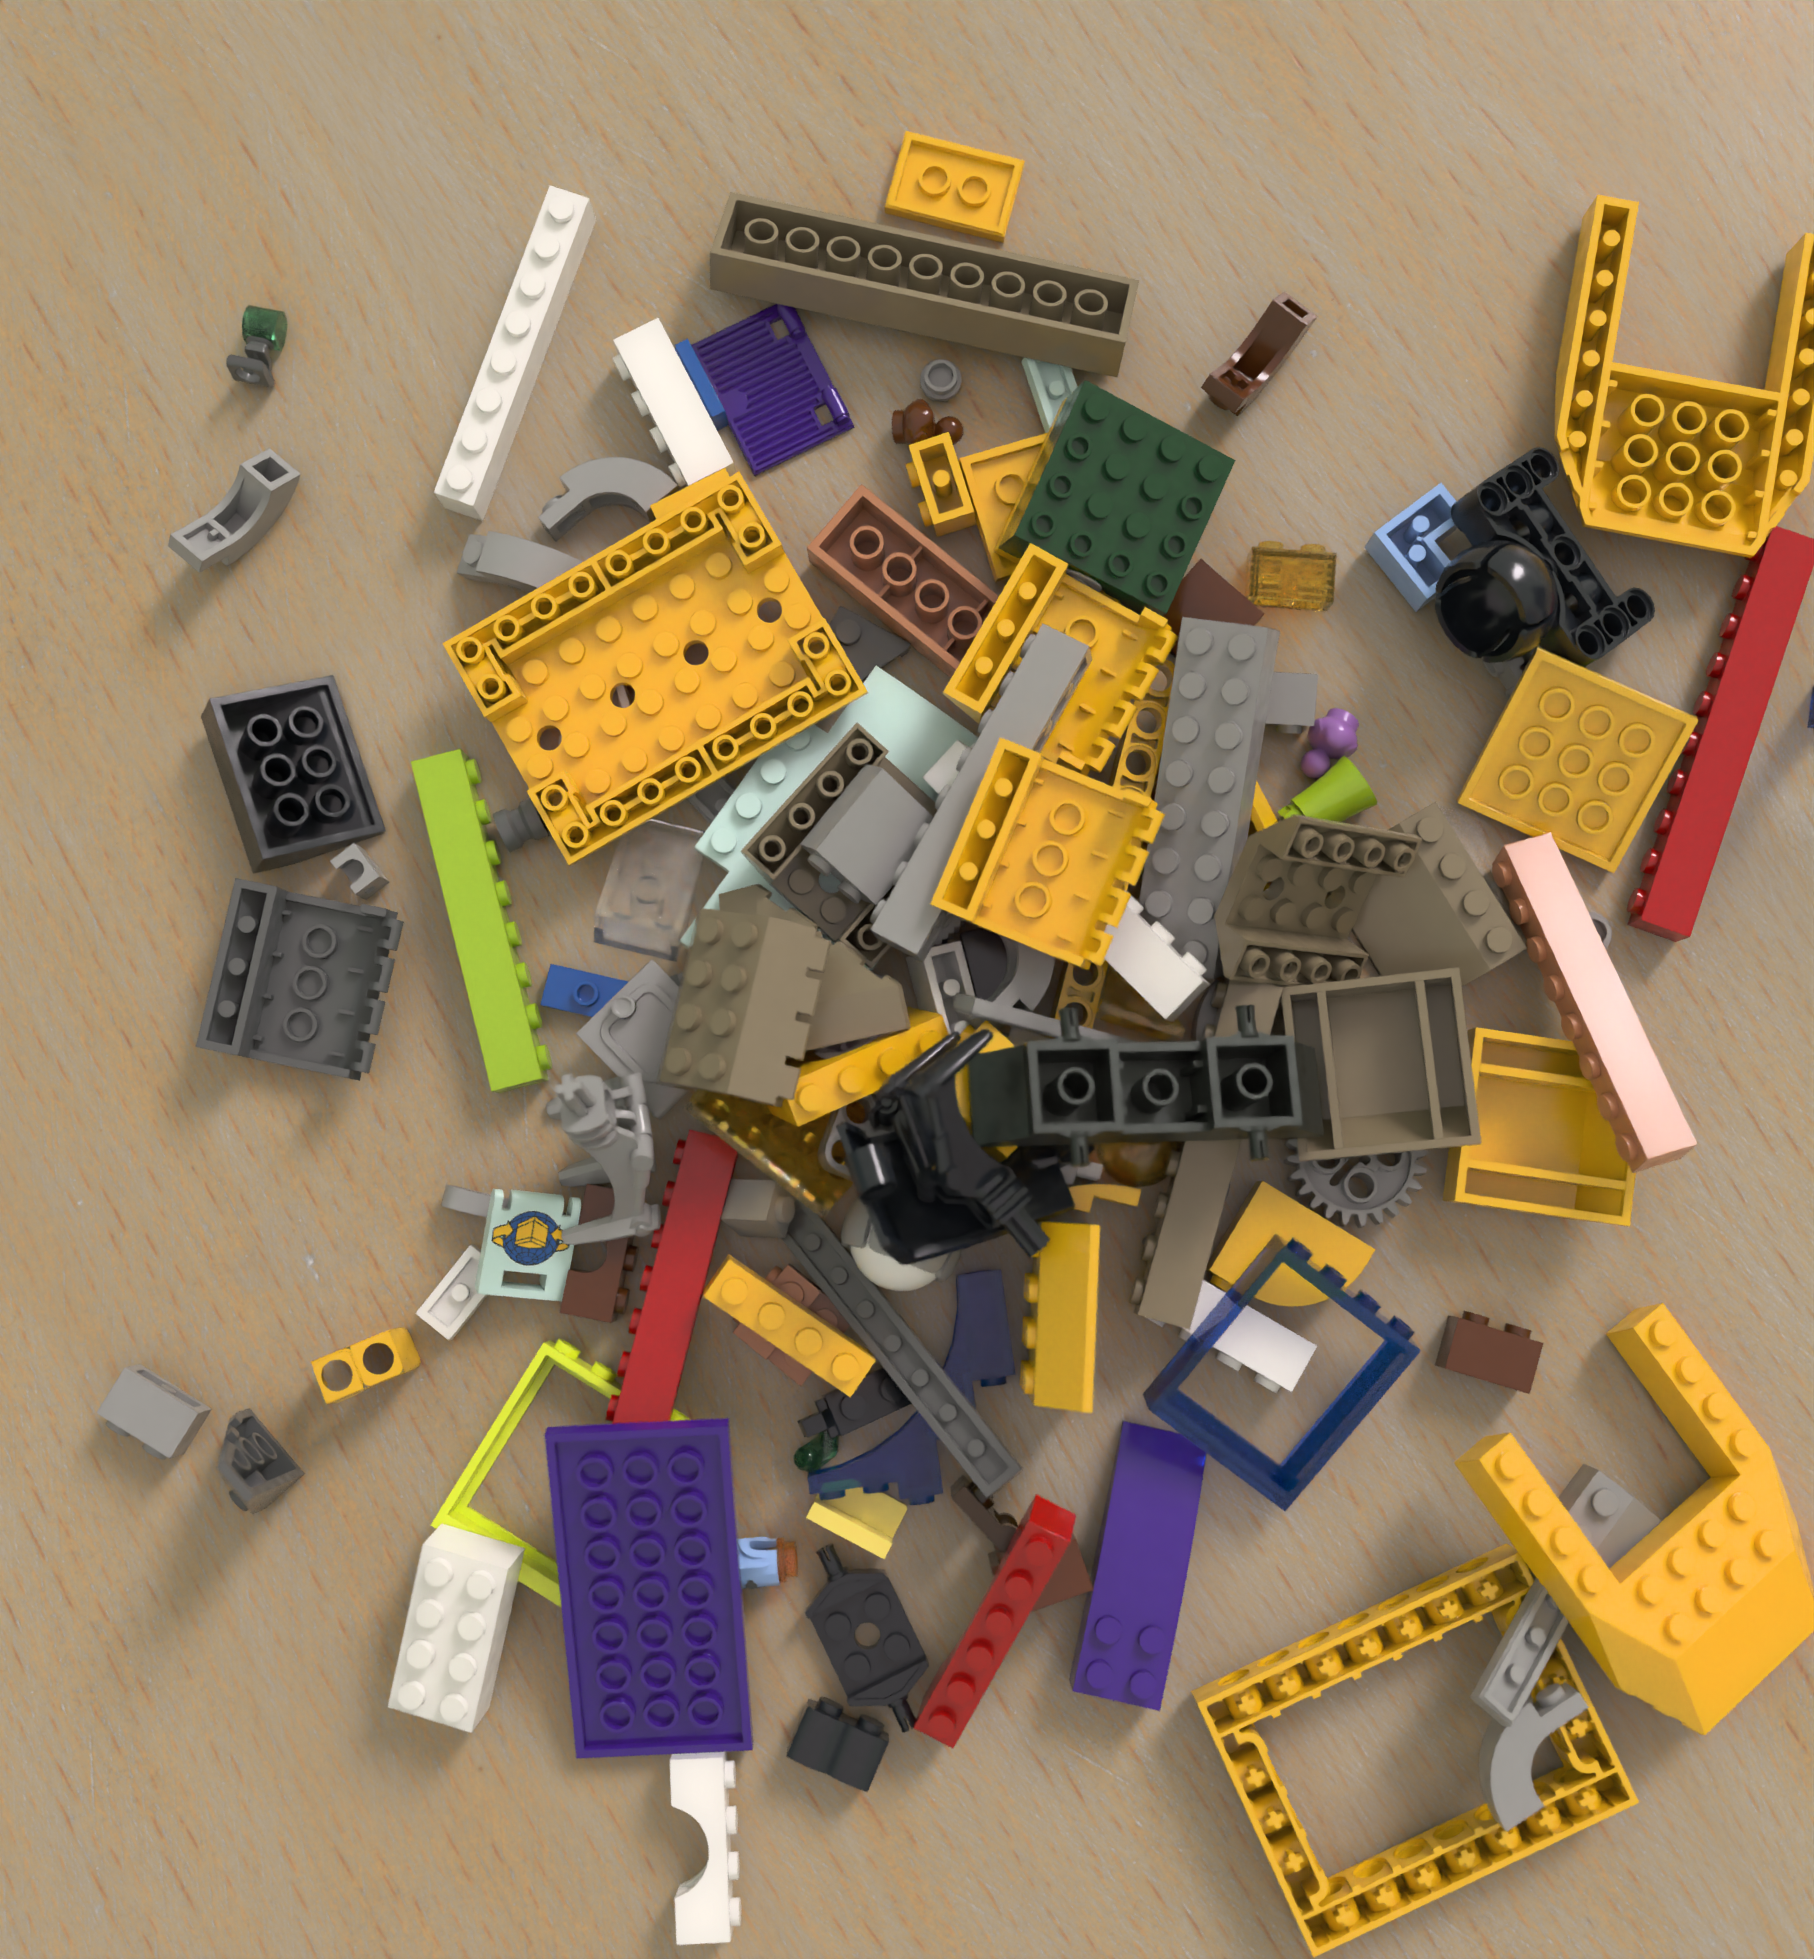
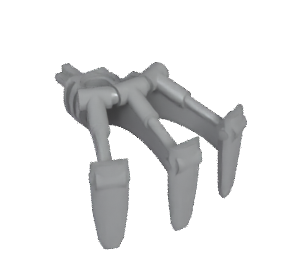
[546,1072,661,1245]

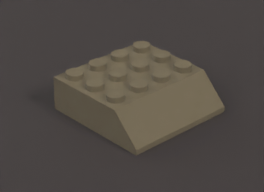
[1281,967,1481,1162]

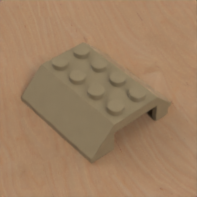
[655,908,831,1107]

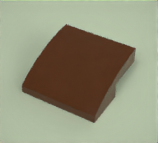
[1162,559,1265,658]

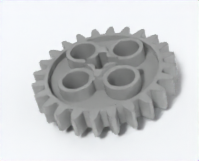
[1284,1138,1427,1228]

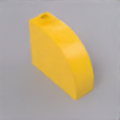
[1206,1181,1376,1307]

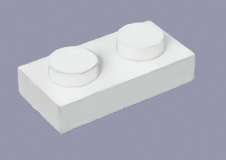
[416,1244,507,1340]

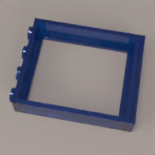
[1143,1234,1421,1511]

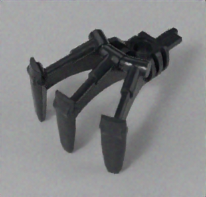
[868,1029,1050,1257]

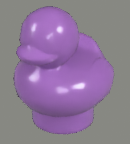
[1301,708,1359,779]

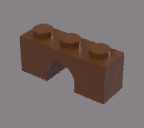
[560,1184,639,1323]

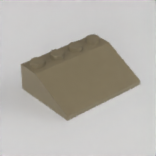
[1328,801,1527,987]

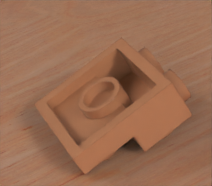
[733,1263,850,1386]

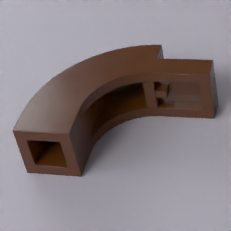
[1201,292,1318,417]

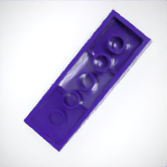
[1069,1421,1208,1711]

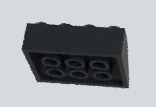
[201,675,386,874]

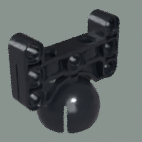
[1435,447,1655,667]

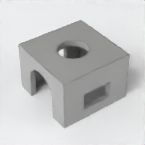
[330,843,389,900]

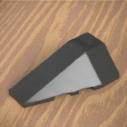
[217,1408,305,1515]

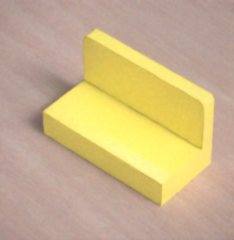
[806,1467,907,1559]

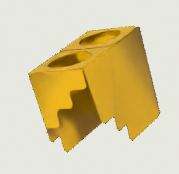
[311,1327,421,1404]

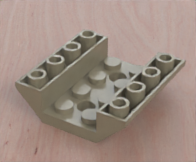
[740,723,938,969]
[1215,815,1422,986]

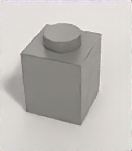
[721,1179,795,1238]

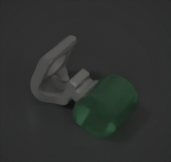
[226,305,287,388]

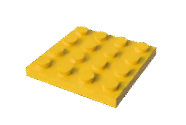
[1457,646,1699,873]

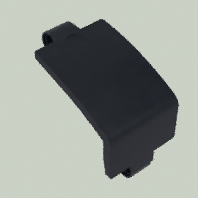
[836,1121,1095,1265]

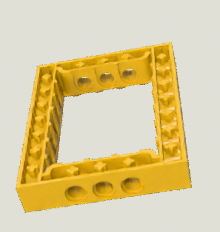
[1191,1543,1639,1958]

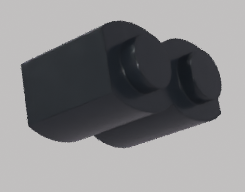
[786,1697,889,1792]

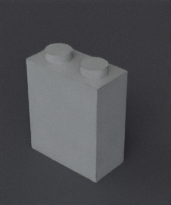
[800,764,934,905]

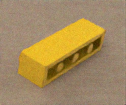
[703,1254,876,1397]

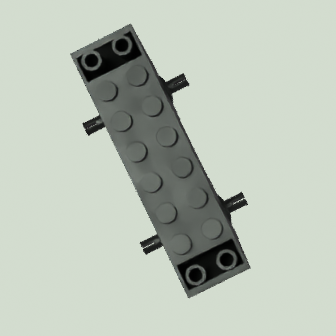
[967,1004,1324,1167]

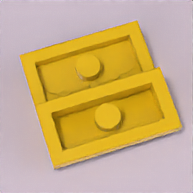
[1068,1184,1141,1213]

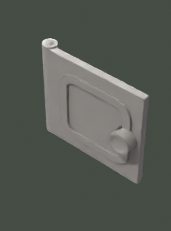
[576,959,689,1120]

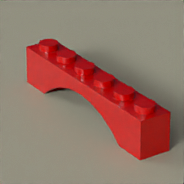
[913,1494,1076,1749]

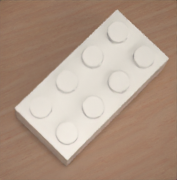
[388,1524,525,1733]

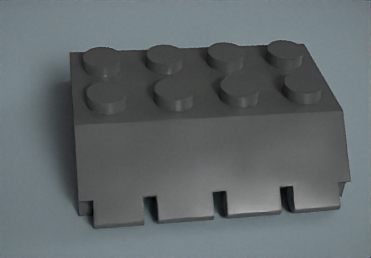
[196,878,404,1081]

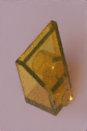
[1095,965,1185,1042]

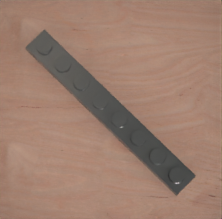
[781,1195,1023,1498]

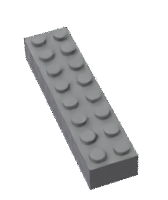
[1139,617,1280,979]

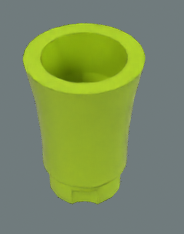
[1277,756,1377,822]

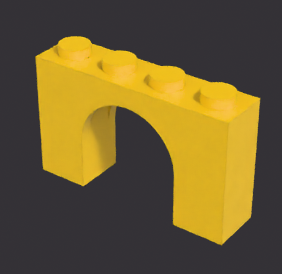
[768,1006,949,1127]

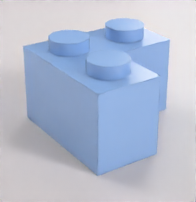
[1364,483,1457,612]

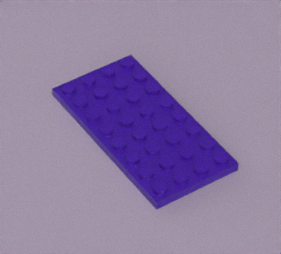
[544,1418,754,1759]

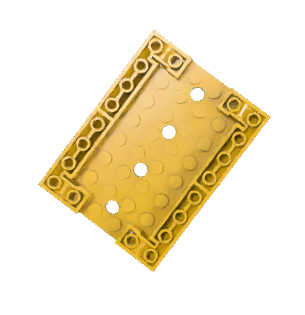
[442,472,868,866]

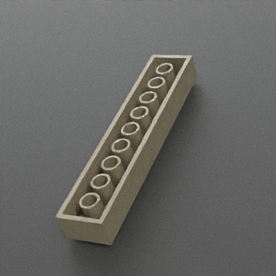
[710,192,1139,377]

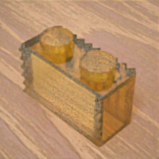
[1245,541,1337,612]

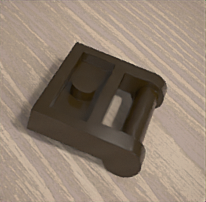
[951,1475,1018,1552]

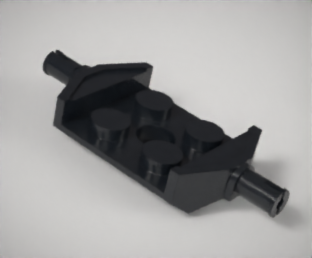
[805,1543,929,1733]

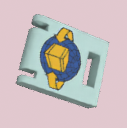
[475,1188,581,1302]

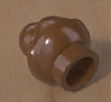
[892,399,964,445]

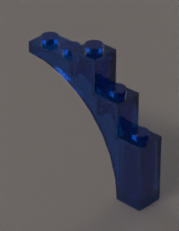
[807,1268,1016,1505]

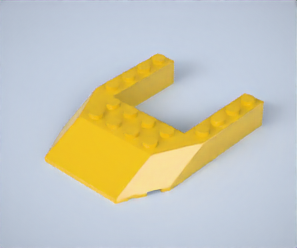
[1554,195,1814,558]
[1454,1303,1814,1735]

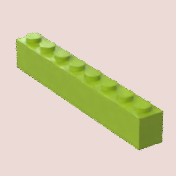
[411,749,552,1093]

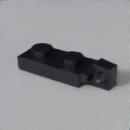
[797,1368,912,1438]

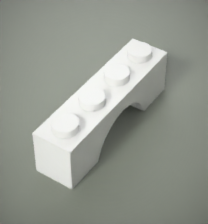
[670,1752,741,1945]

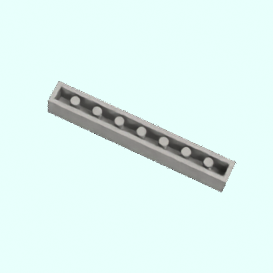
[870,624,1092,963]

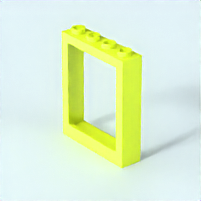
[431,1338,691,1607]

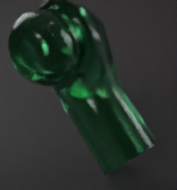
[793,1430,839,1472]

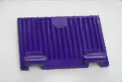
[691,304,854,477]

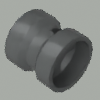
[493,798,550,852]

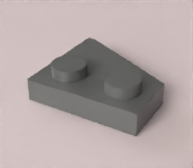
[829,606,911,681]

